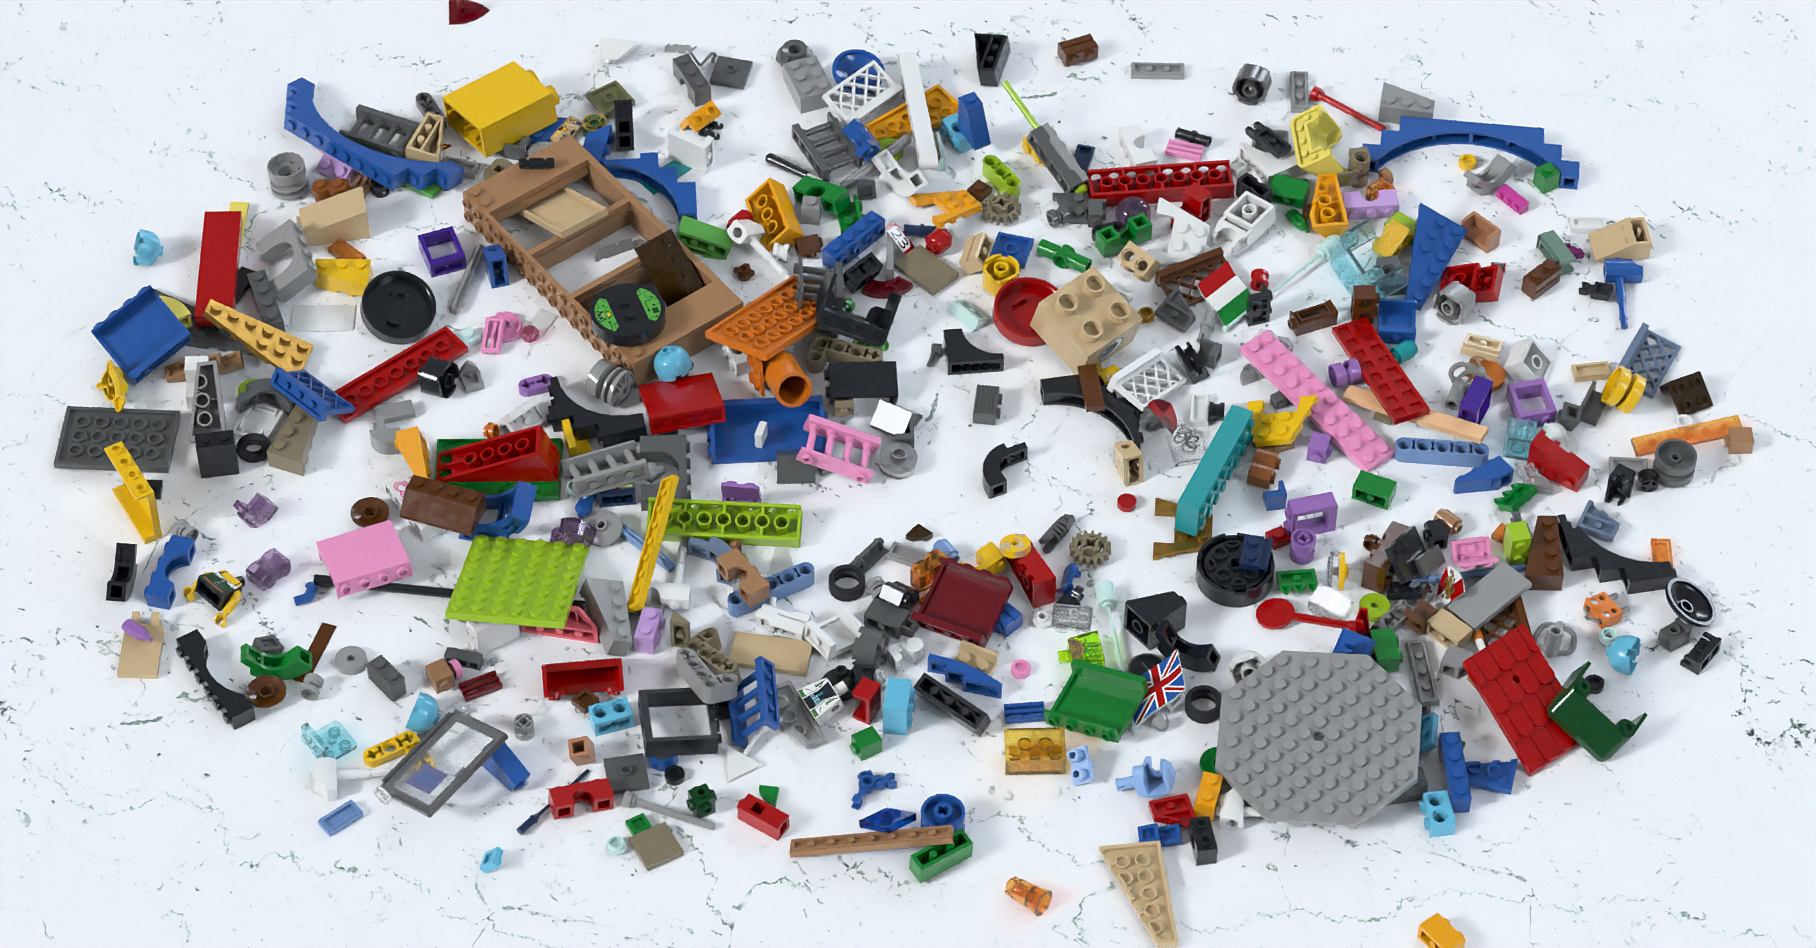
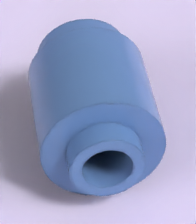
[932,539,960,562]

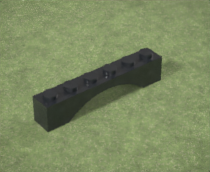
[175,629,256,730]

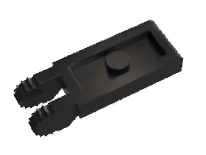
[1245,121,1292,159]

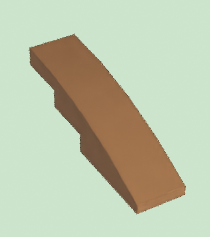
[164,350,245,383]

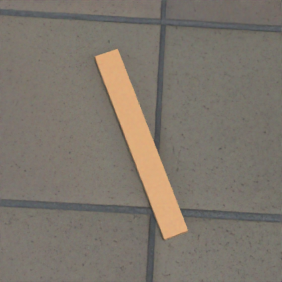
[1342,385,1489,444]

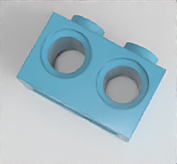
[588,696,634,737]
[1419,790,1456,838]

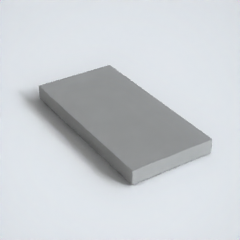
[1447,561,1532,632]

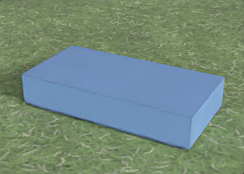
[318,799,364,837]

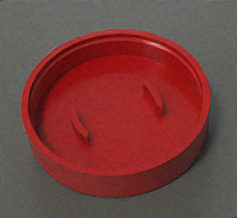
[992,277,1058,347]

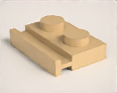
[1460,333,1504,363]

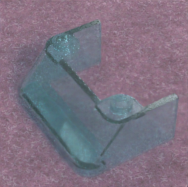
[1329,219,1409,298]

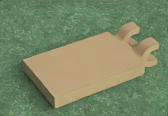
[117,611,166,679]

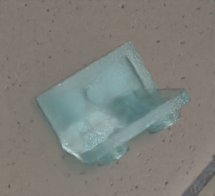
[300,720,357,760]

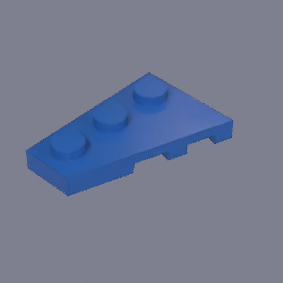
[1465,759,1518,795]

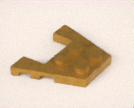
[1153,498,1213,561]

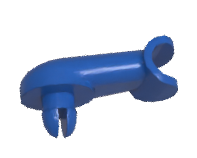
[575,493,598,519]
[1057,563,1082,596]

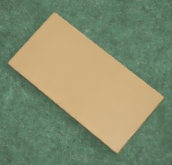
[517,187,609,238]

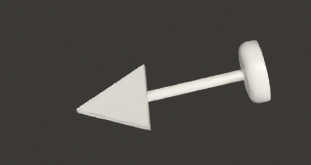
[727,712,782,783]

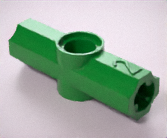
[1037,239,1092,273]

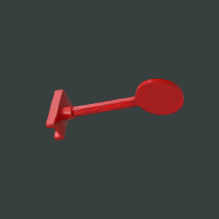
[1256,598,1370,637]

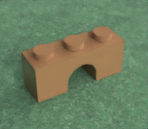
[717,548,770,607]

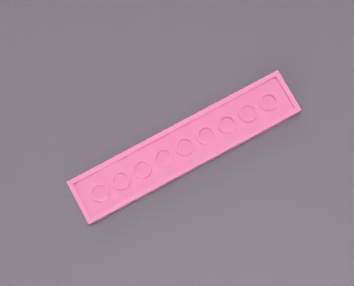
[1239,329,1395,472]

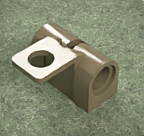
[1337,146,1371,188]

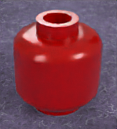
[925,228,952,255]

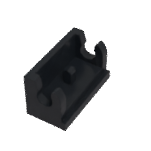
[1174,342,1210,385]
[1604,463,1636,506]
[1680,632,1722,675]

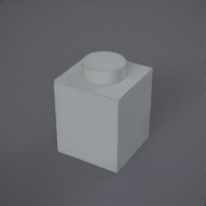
[801,195,822,225]

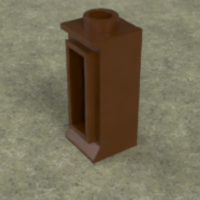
[1287,299,1338,337]

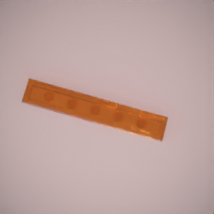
[1630,415,1742,457]

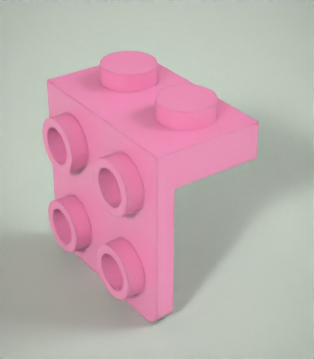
[1450,535,1499,570]

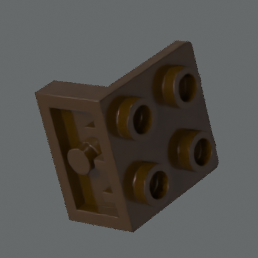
[1659,371,1713,415]

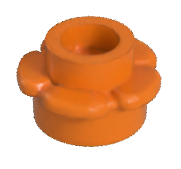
[483,422,500,438]

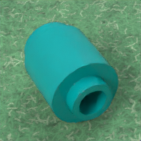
[1390,340,1418,365]

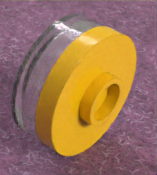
[1326,551,1348,591]

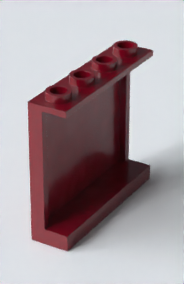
[910,557,1014,648]

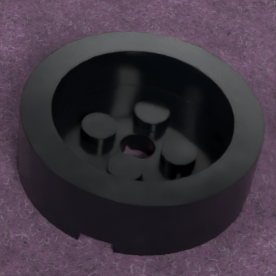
[1195,533,1275,608]

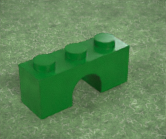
[792,175,851,216]
[1095,213,1153,258]

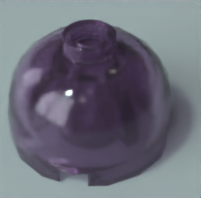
[1115,196,1151,227]

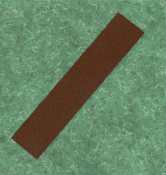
[293,622,337,683]

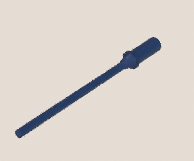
[516,769,590,835]

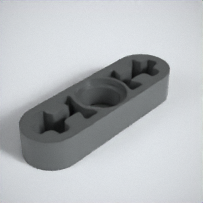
[415,92,447,129]

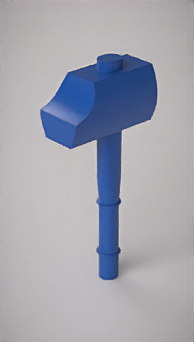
[1603,258,1643,329]

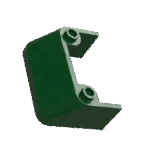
[1547,661,1648,762]

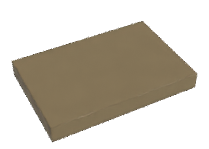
[894,244,959,296]

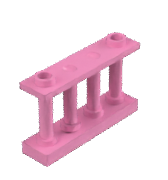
[796,414,881,484]

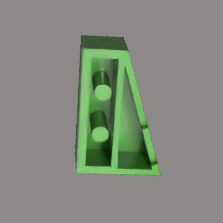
[675,215,733,260]

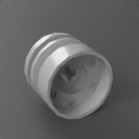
[267,152,309,200]
[585,359,634,408]

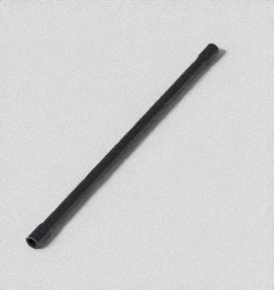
[313,574,586,611]

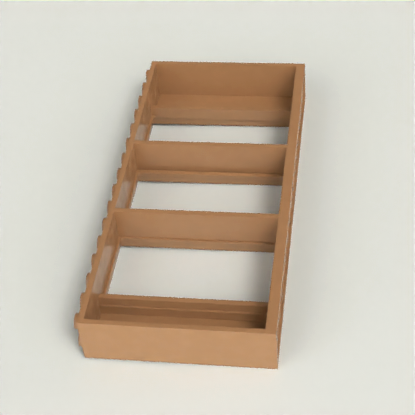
[462,135,744,389]

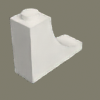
[1238,141,1304,187]

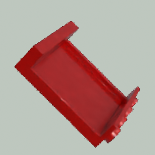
[638,372,726,435]

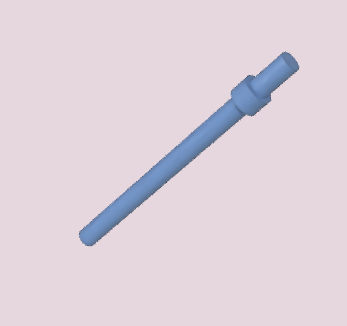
[1411,564,1526,585]

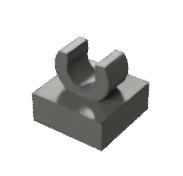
[856,179,876,201]

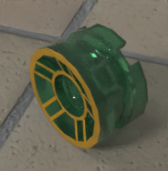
[582,113,607,138]

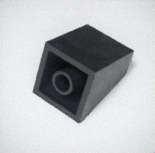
[195,430,240,479]
[1124,591,1187,651]

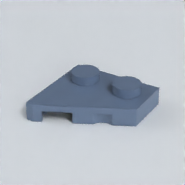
[1576,499,1620,543]

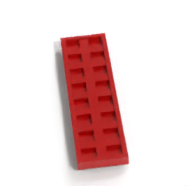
[1332,317,1430,425]

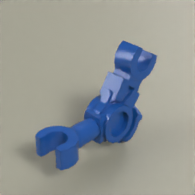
[851,770,897,811]

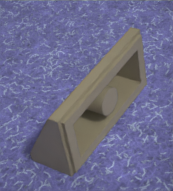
[670,611,691,648]

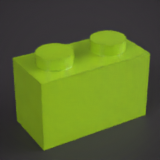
[1502,521,1532,566]

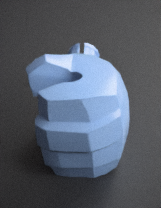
[1115,756,1176,798]

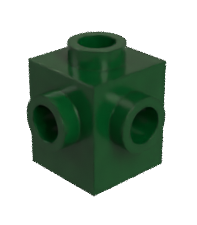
[686,783,717,818]

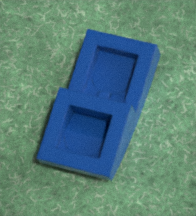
[1137,823,1183,847]

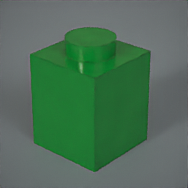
[1533,162,1560,194]
[850,726,882,761]

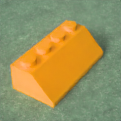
[745,177,804,252]

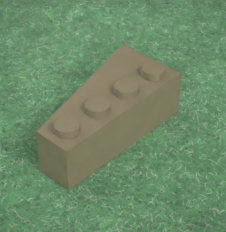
[267,404,319,477]

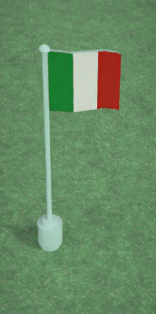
[1197,234,1343,332]

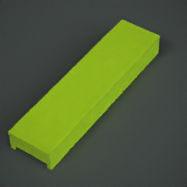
[645,497,803,548]

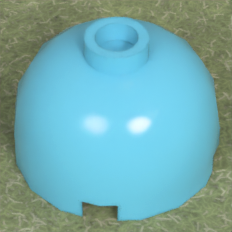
[133,229,163,266]
[654,345,692,382]
[1606,635,1641,675]
[405,692,441,733]

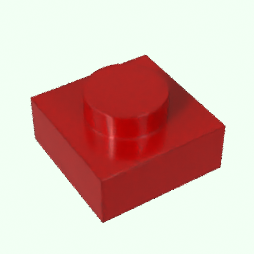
[1265,526,1291,550]

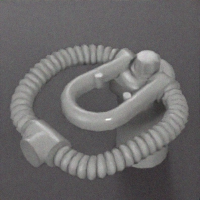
[1445,361,1491,410]
[1532,621,1577,658]

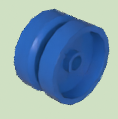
[921,794,965,832]

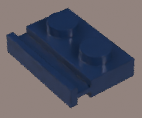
[1239,534,1273,572]

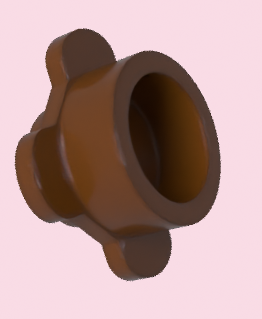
[733,263,755,281]

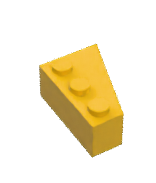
[315,259,373,297]

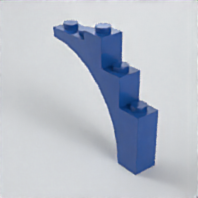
[604,152,697,223]

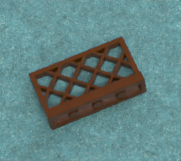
[1154,247,1226,307]
[1480,596,1532,647]

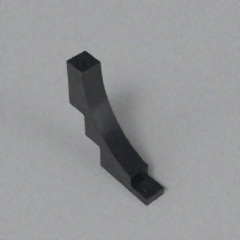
[1557,514,1677,595]

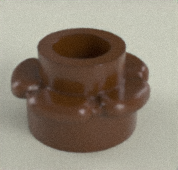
[1363,534,1380,552]

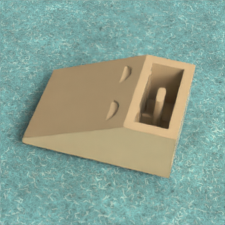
[1588,217,1652,263]

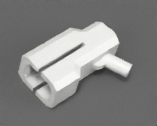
[755,597,812,640]

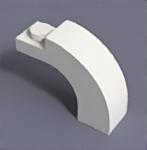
[871,148,929,197]

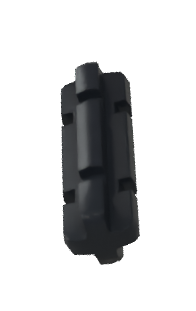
[519,158,555,169]

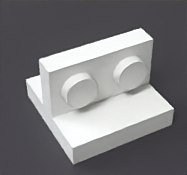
[497,395,547,432]

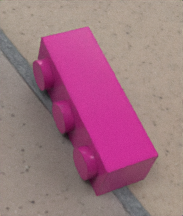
[1496,183,1529,215]

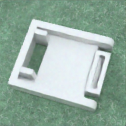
[232,404,285,447]

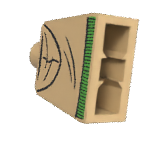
[1113,440,1144,487]

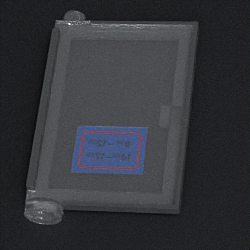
[373,706,509,818]

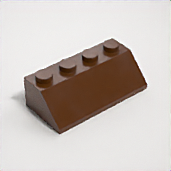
[400,474,487,536]

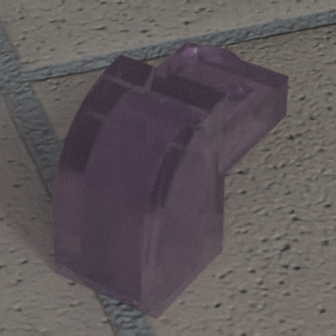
[233,492,279,528]
[550,517,596,546]

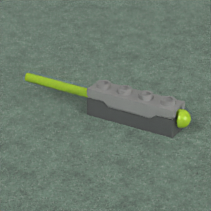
[1001,80,1088,194]

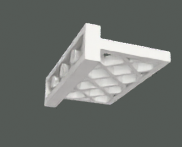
[822,60,903,128]
[1106,347,1188,411]

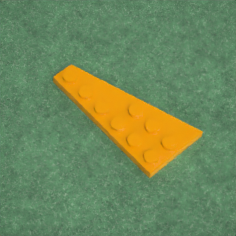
[865,84,958,141]

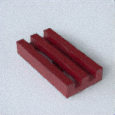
[458,670,503,702]

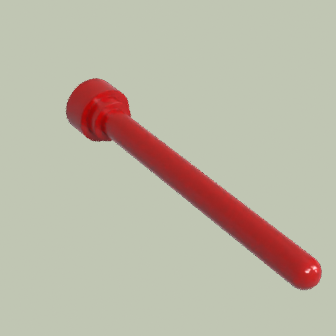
[1309,86,1386,132]

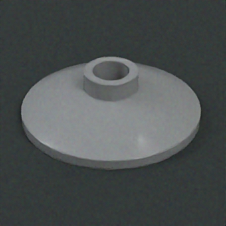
[585,511,623,547]

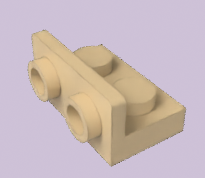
[954,640,998,676]

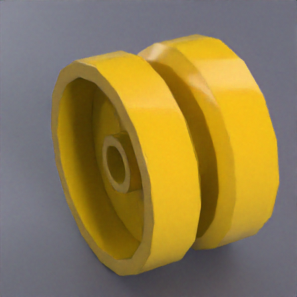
[1601,365,1646,414]

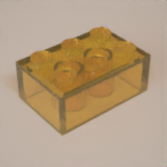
[1003,727,1067,775]

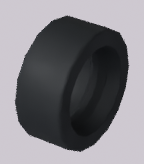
[828,564,865,602]
[1185,685,1222,724]

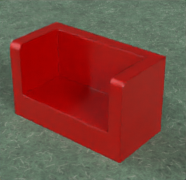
[852,677,881,725]

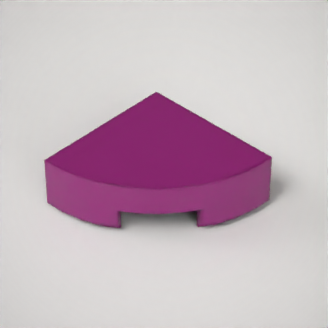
[1564,243,1585,259]

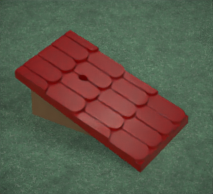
[1462,623,1580,777]

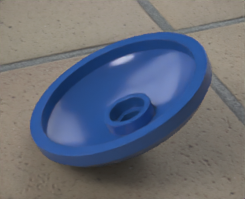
[832,49,885,94]

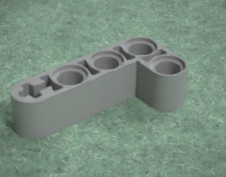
[676,648,738,704]

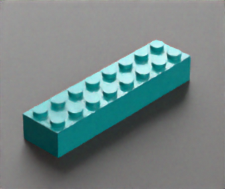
[1175,405,1255,536]

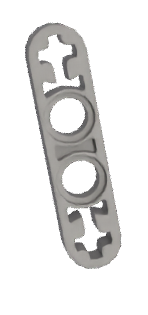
[1380,583,1435,633]

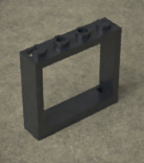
[638,687,722,757]

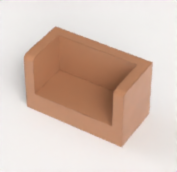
[1461,211,1501,254]

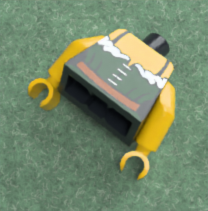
[183,570,245,628]

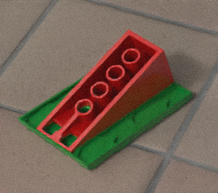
[434,425,563,502]

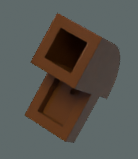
[1403,599,1439,635]

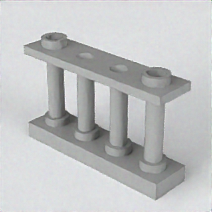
[561,440,650,499]

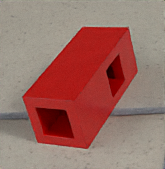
[736,793,789,841]

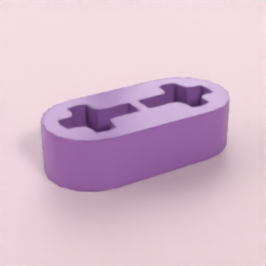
[518,374,552,397]

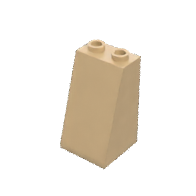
[296,187,370,247]

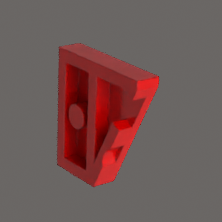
[1148,793,1197,828]

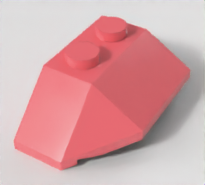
[521,606,599,643]

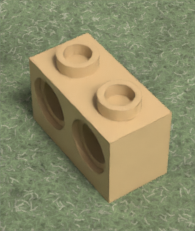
[1117,240,1162,282]

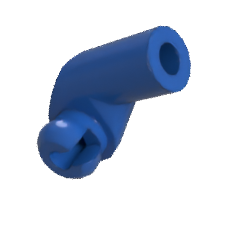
[293,582,318,606]

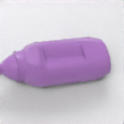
[121,619,153,642]

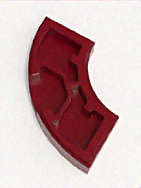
[861,276,913,299]

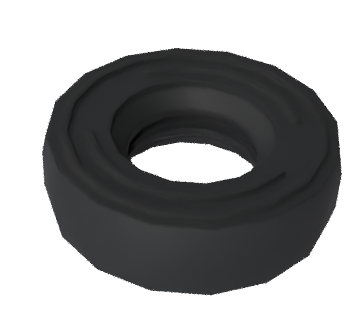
[237,433,271,463]

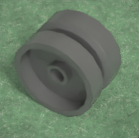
[1652,438,1697,488]

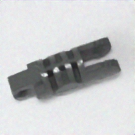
[1038,514,1076,554]

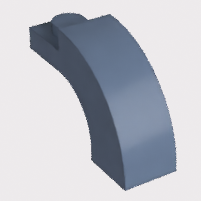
[688,536,737,585]

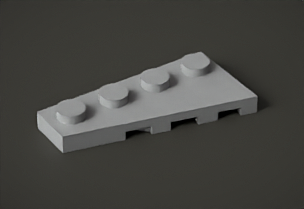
[754,680,825,749]

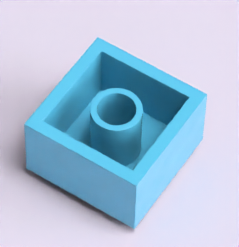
[883,677,915,736]

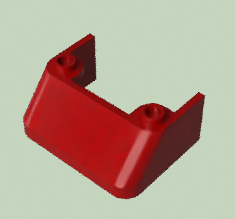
[541,658,624,701]

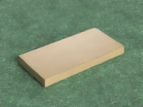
[729,631,813,677]

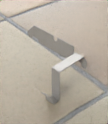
[664,43,717,66]
[594,238,646,262]

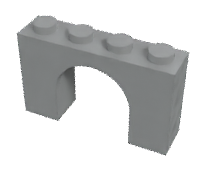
[256,219,319,303]

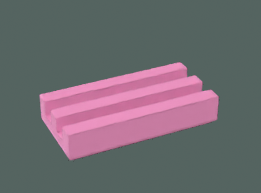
[1165,139,1204,162]
[481,317,506,355]

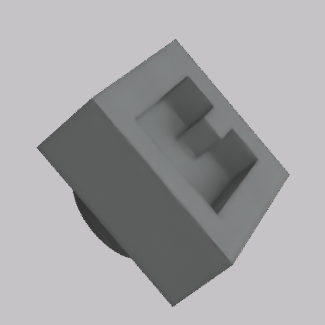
[252,635,284,655]

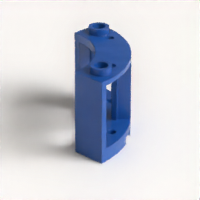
[458,481,537,541]

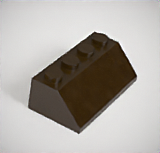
[634,229,704,307]

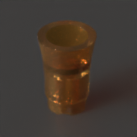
[1004,876,1052,916]

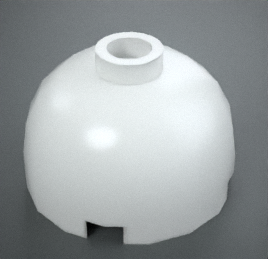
[1229,650,1267,685]

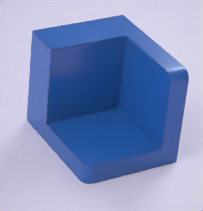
[1262,480,1287,511]

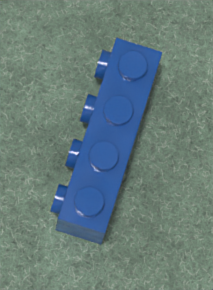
[822,210,885,269]

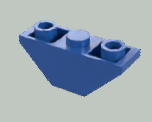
[583,124,615,167]

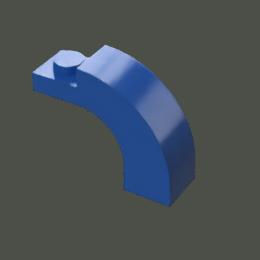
[841,118,881,163]

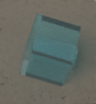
[1502,417,1538,461]

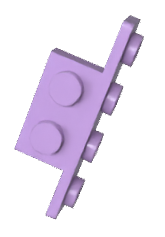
[311,145,371,181]

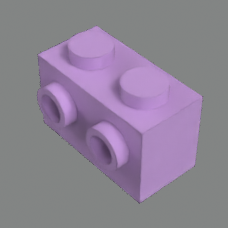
[634,607,666,655]

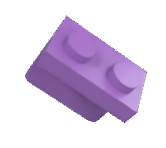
[721,481,762,508]

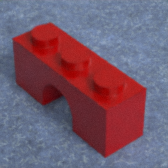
[548,778,614,820]

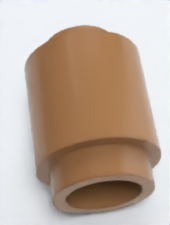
[1433,508,1463,535]

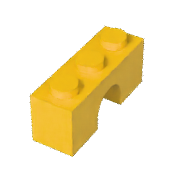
[960,541,1007,575]

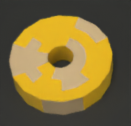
[999,533,1031,559]

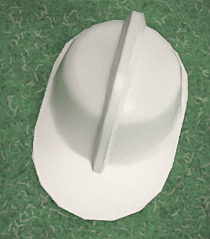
[1536,422,1579,455]

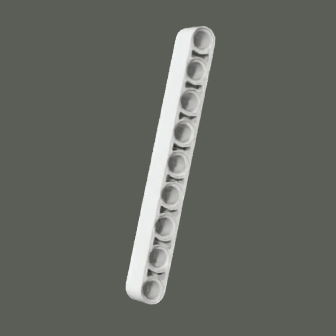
[898,52,938,170]

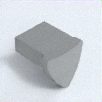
[459,360,485,393]

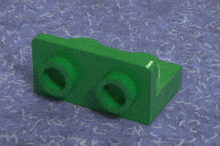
[837,195,865,234]

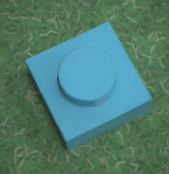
[479,846,504,873]

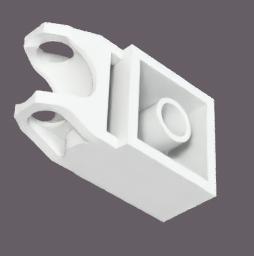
[1210,191,1276,254]

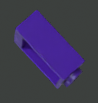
[417,226,467,278]
[1458,375,1494,425]

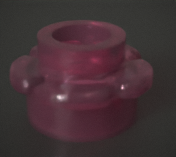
[521,325,539,343]

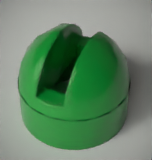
[843,298,856,313]

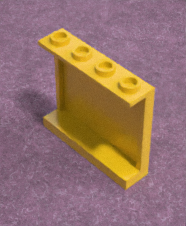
[104,441,163,544]

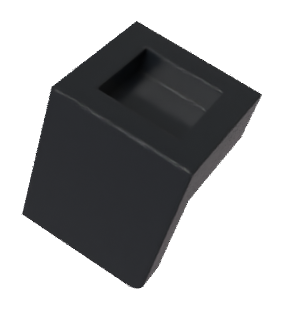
[848,664,877,692]

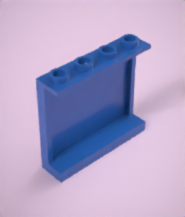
[91,285,194,385]

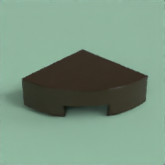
[906,523,933,542]

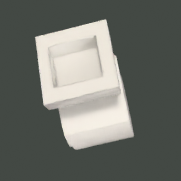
[887,637,924,673]

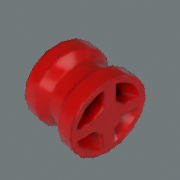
[1250,268,1269,292]

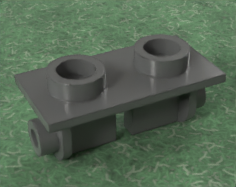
[849,537,889,574]

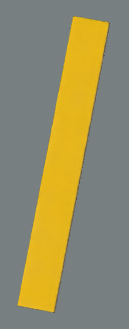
[627,474,679,613]

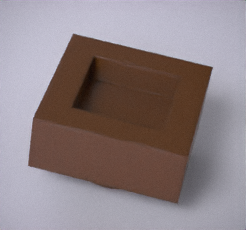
[967,179,992,202]
[571,688,600,715]

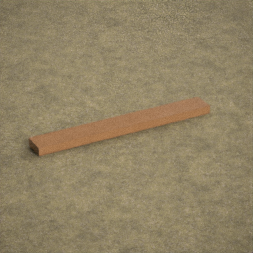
[789,825,954,858]

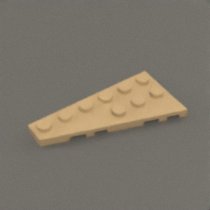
[1099,841,1179,948]

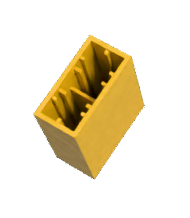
[442,61,560,158]

